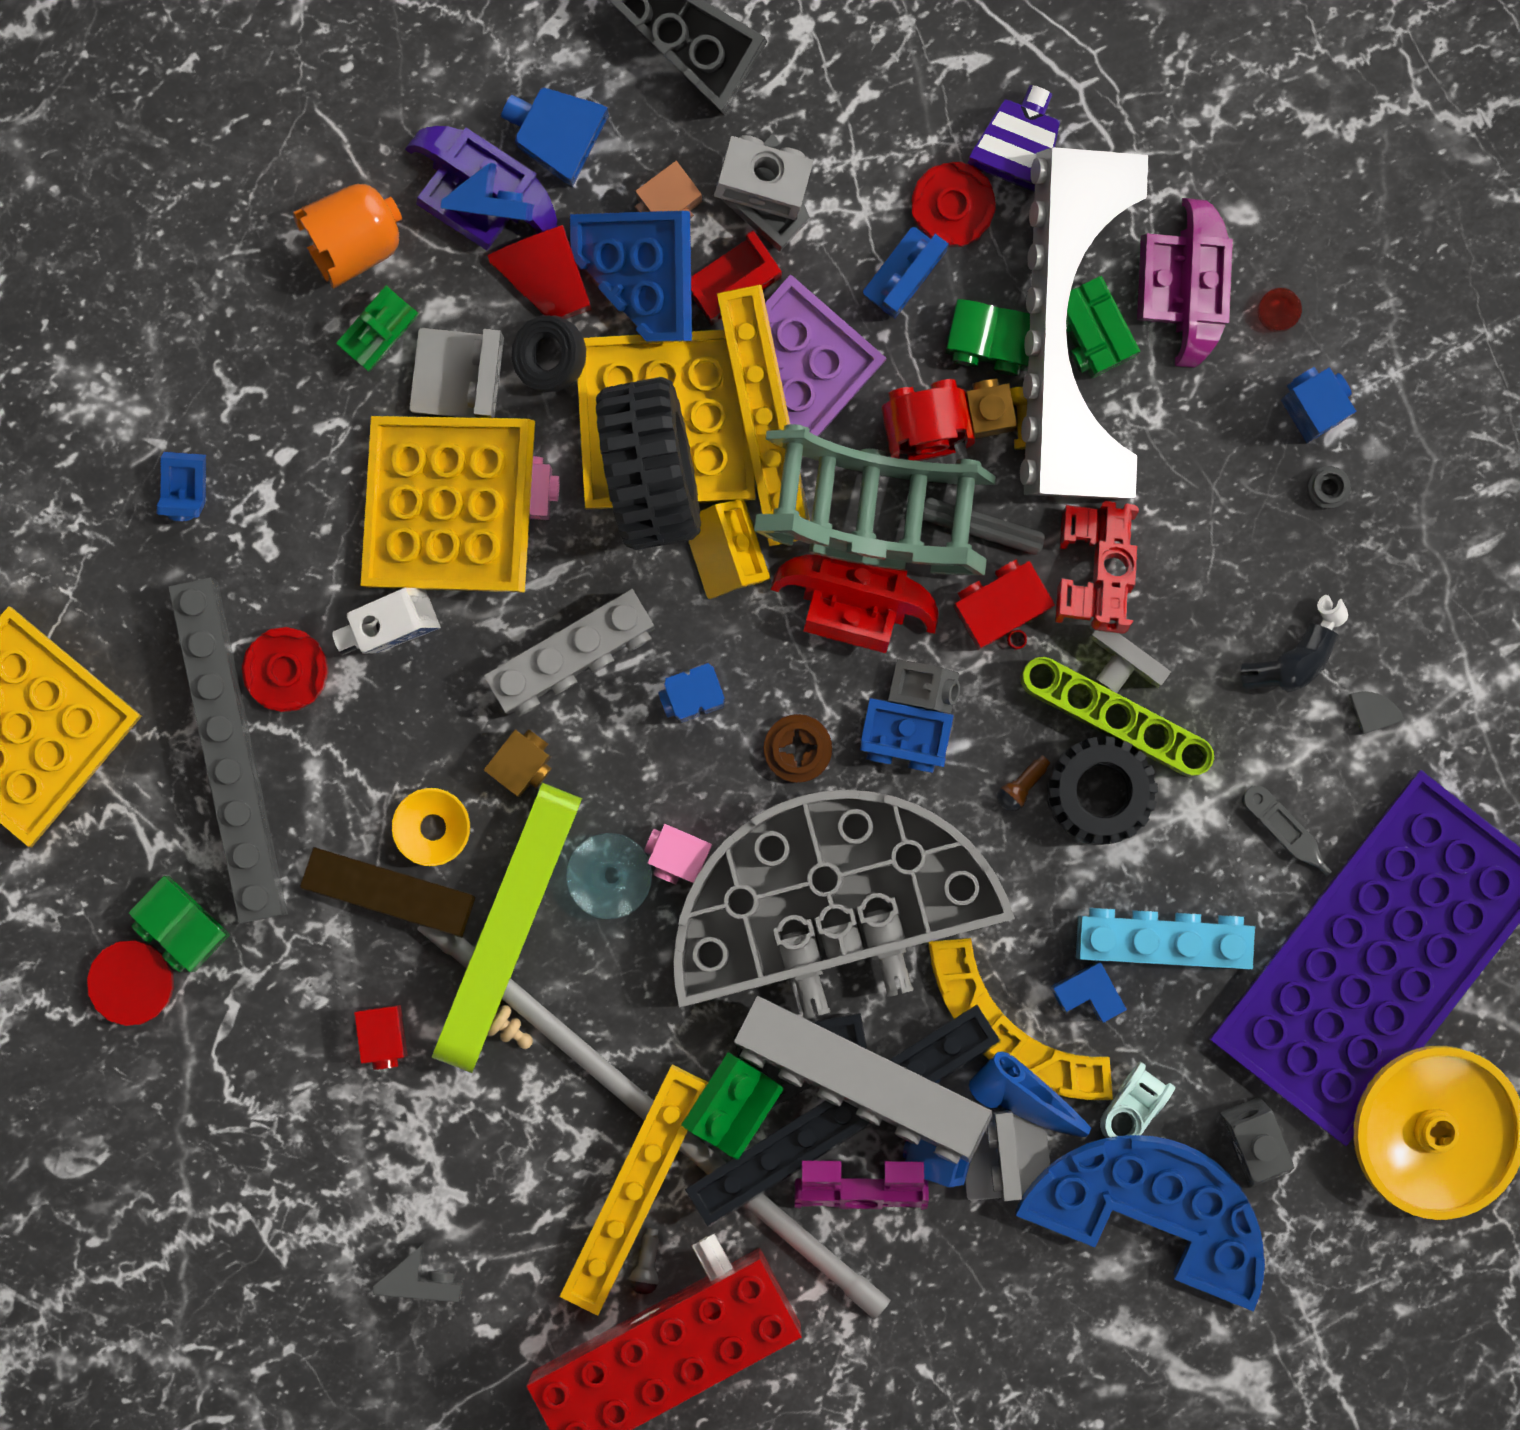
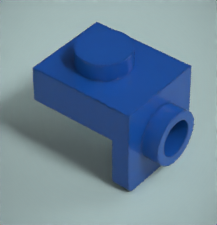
[157,452,206,521]

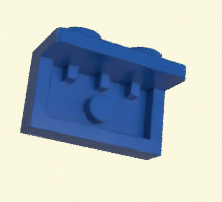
[859,698,954,773]

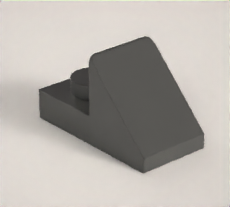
[373,1243,464,1302]

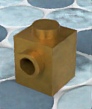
[966,379,1017,439]
[484,729,552,797]

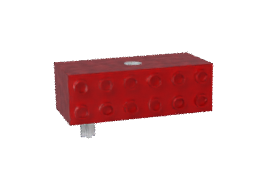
[526,1234,802,1430]

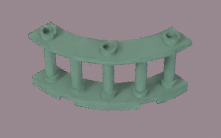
[754,424,996,575]

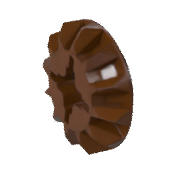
[764,714,832,783]

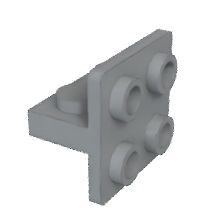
[965,1110,1050,1201]

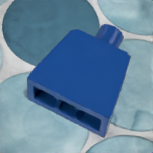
[501,88,609,187]

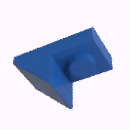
[441,163,534,221]

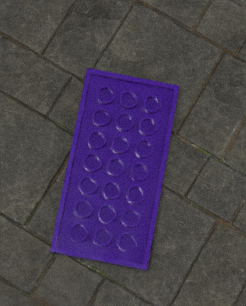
[1209,770,1520,1146]

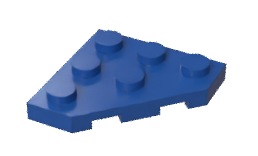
[570,211,692,341]

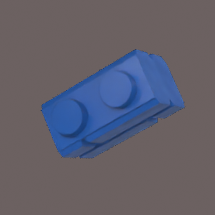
[658,663,725,723]

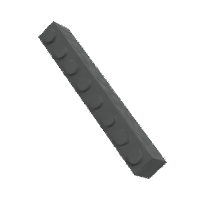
[168,577,288,924]

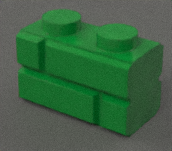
[1066,276,1140,379]

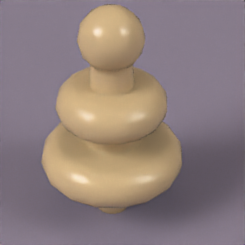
[487,1005,533,1049]

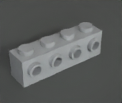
[484,589,655,717]

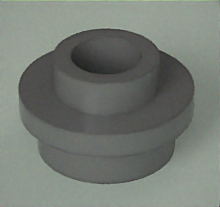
[1307,466,1351,509]

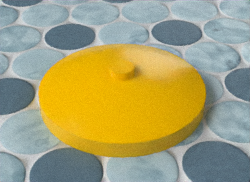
[1354,1046,1520,1220]

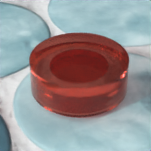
[1258,288,1302,332]

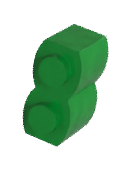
[945,299,1030,376]
[129,875,230,973]

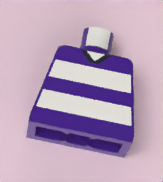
[968,85,1060,193]

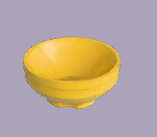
[392,788,470,866]

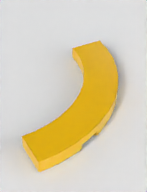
[928,938,1113,1100]

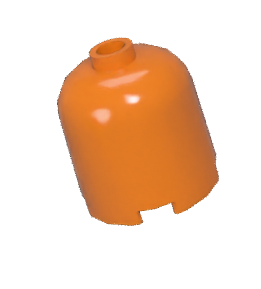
[293,184,402,289]

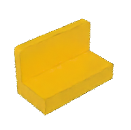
[689,500,771,599]

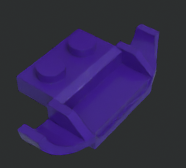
[405,126,557,251]

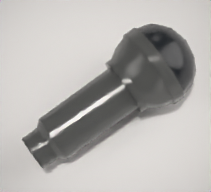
[629,1228,659,1294]

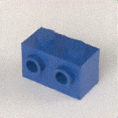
[1281,367,1357,443]

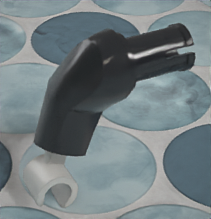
[1241,595,1348,692]

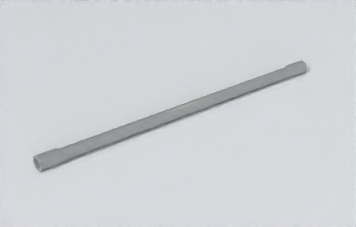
[417,925,891,1320]

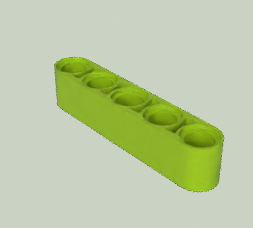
[1020,657,1214,777]

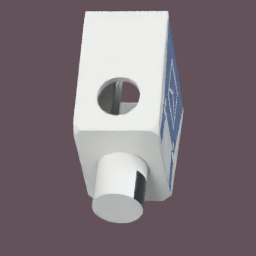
[333,587,441,655]

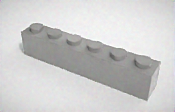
[734,996,992,1164]

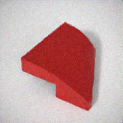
[487,225,592,319]

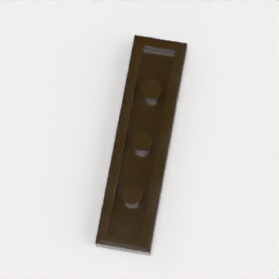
[300,847,476,938]

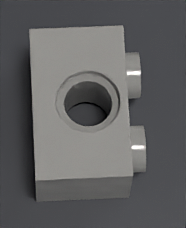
[714,135,814,220]

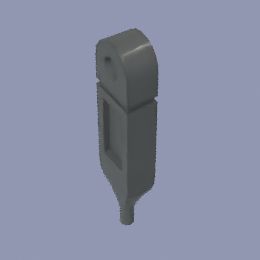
[1242,786,1332,877]

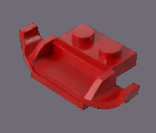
[770,554,939,653]

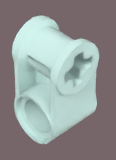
[1100,1061,1175,1138]

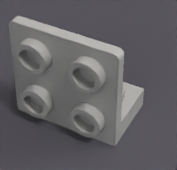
[410,328,504,418]

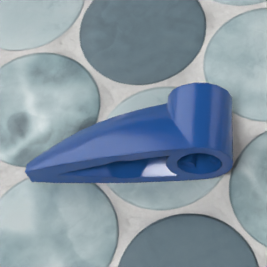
[969,1051,1091,1137]

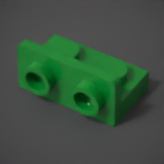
[681,1052,783,1160]

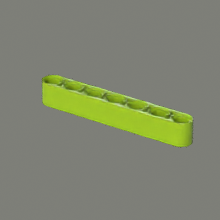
[432,783,582,1073]

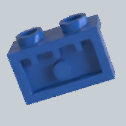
[863,227,949,319]

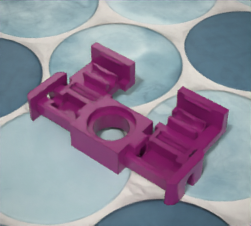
[795,1161,929,1210]

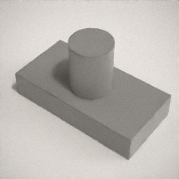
[1088,629,1171,693]

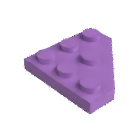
[765,274,886,437]

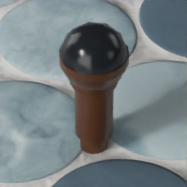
[997,755,1051,811]

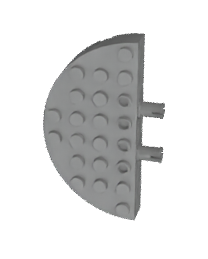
[674,790,1015,1019]

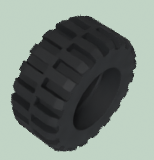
[596,377,701,550]

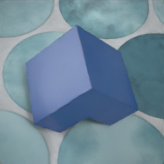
[1050,961,1127,1023]

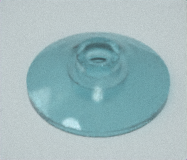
[566,833,652,919]

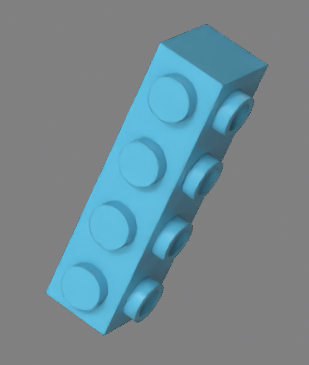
[1076,908,1255,969]

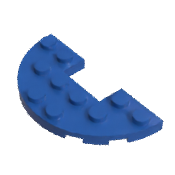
[1015,1135,1265,1312]

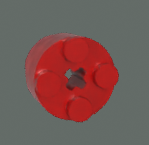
[881,379,975,461]

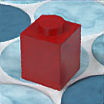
[354,1005,408,1070]

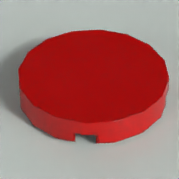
[911,162,996,247]
[242,627,329,713]
[87,940,174,1026]

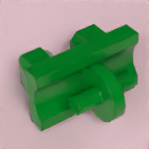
[336,285,419,373]

